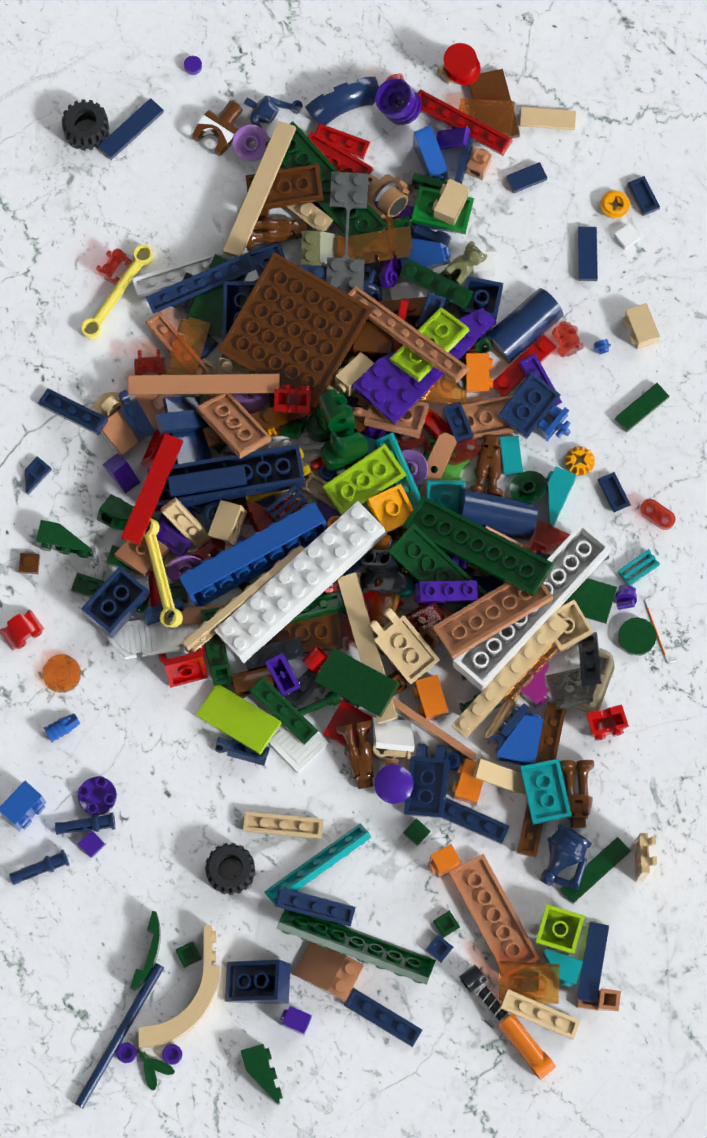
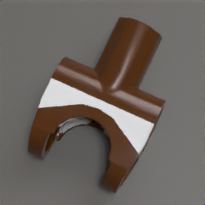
[192,100,243,156]

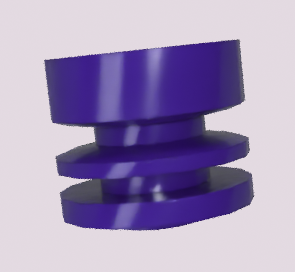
[375,78,422,125]

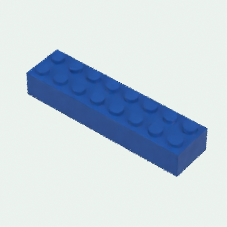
[179,502,328,606]

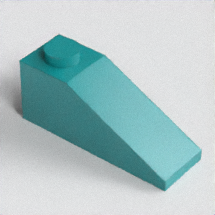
[546,466,577,530]

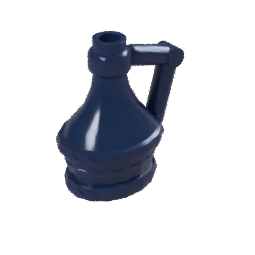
[540,823,592,891]

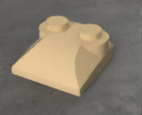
[553,600,594,652]

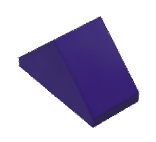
[102,453,141,494]
[265,653,300,696]

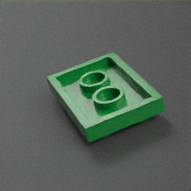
[411,186,474,235]

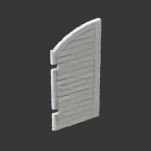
[106,617,202,659]
[243,688,330,773]

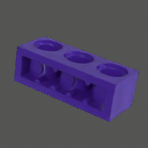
[415,581,478,603]

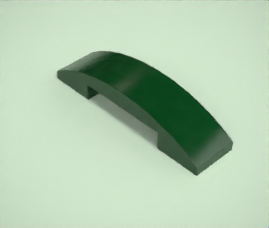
[200,607,233,686]
[130,911,161,991]

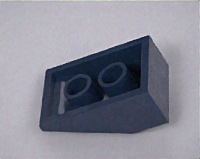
[225,960,291,1004]

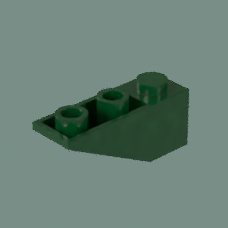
[97,494,160,532]
[36,520,94,558]
[240,1044,283,1105]

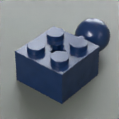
[433,276,504,325]

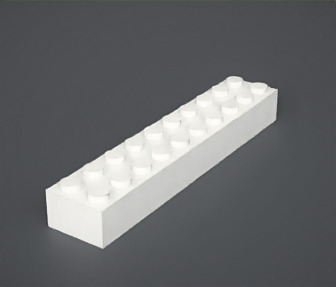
[214,501,387,663]
[453,523,611,691]

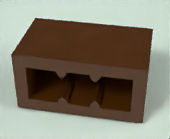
[232,666,274,696]

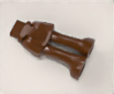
[559,760,594,828]

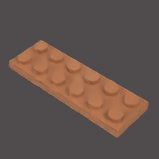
[433,583,554,659]
[448,853,540,978]

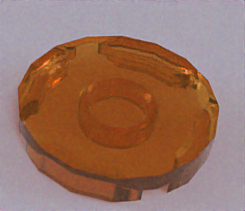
[42,654,81,693]

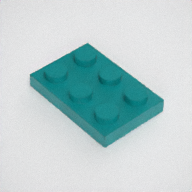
[520,759,572,825]

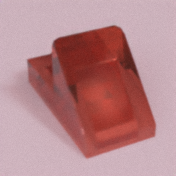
[190,537,225,561]
[405,602,445,632]

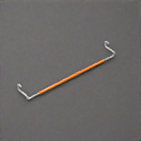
[644,595,678,664]

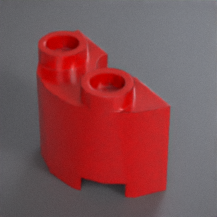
[274,385,311,414]
[0,610,45,650]
[586,704,629,741]

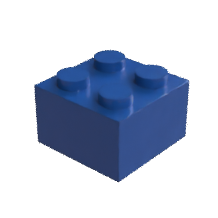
[0,780,46,831]

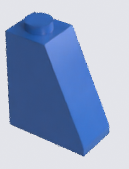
[413,125,448,180]
[395,236,451,270]
[496,713,544,766]

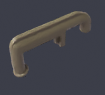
[565,648,615,713]

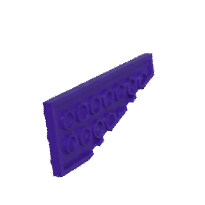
[352,308,496,425]

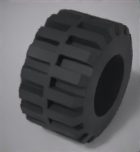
[62,99,109,151]
[205,843,255,895]

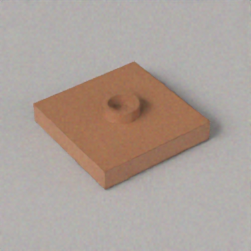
[115,532,169,578]

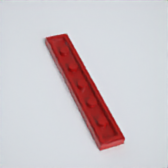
[417,89,513,156]
[121,434,183,546]

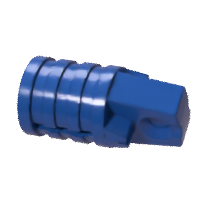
[43,713,80,743]

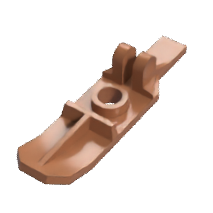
[419,433,457,498]

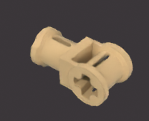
[372,744,411,760]

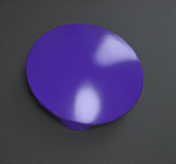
[374,764,413,804]
[78,776,117,815]

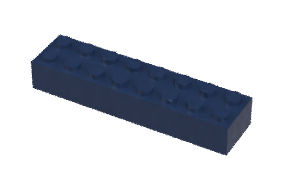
[147,444,306,512]

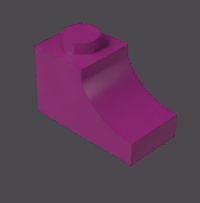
[518,660,550,708]

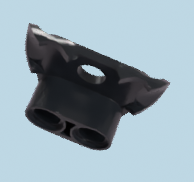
[359,549,408,595]

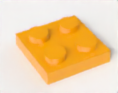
[366,484,414,533]

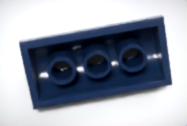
[222,281,257,358]
[486,288,564,364]
[458,488,538,541]

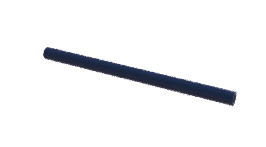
[75,963,164,1109]

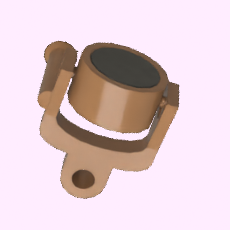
[367,174,413,220]

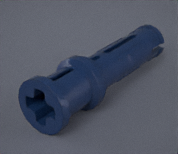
[55,812,116,835]
[9,849,70,885]

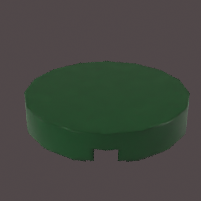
[618,617,657,656]

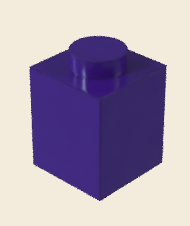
[280,1006,312,1035]

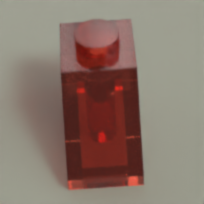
[243,501,280,532]
[528,520,570,553]

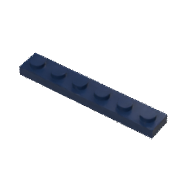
[146,252,256,314]

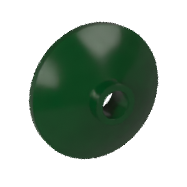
[509,471,547,503]

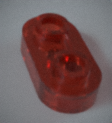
[447,438,480,466]
[640,499,676,530]

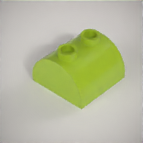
[535,904,585,954]

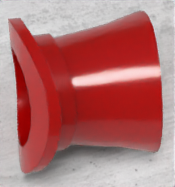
[443,43,481,86]

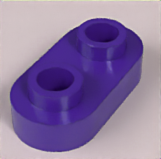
[380,254,402,288]

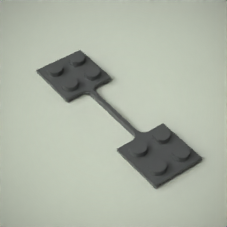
[326,172,368,294]

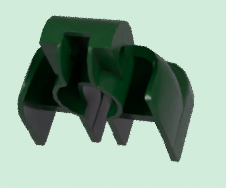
[307,389,368,471]

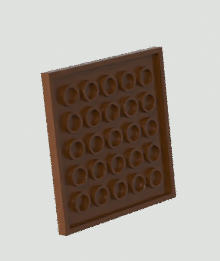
[218,252,373,408]

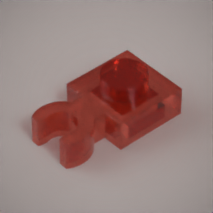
[340,616,357,650]

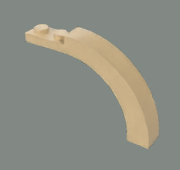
[139,925,220,1049]

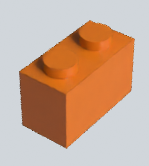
[465,353,493,393]
[412,674,449,721]
[452,759,483,806]
[428,844,461,878]

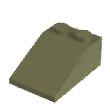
[301,231,357,266]

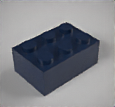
[81,566,150,638]

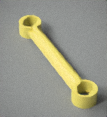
[82,245,153,340]
[144,519,183,628]

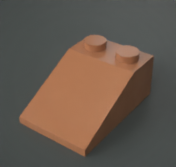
[293,941,364,1003]

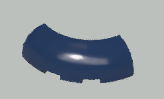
[305,77,379,125]

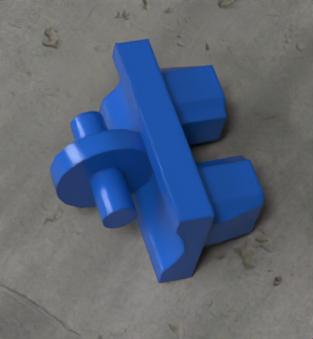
[537,405,571,441]

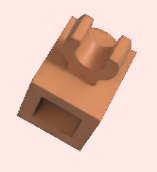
[466,148,492,181]

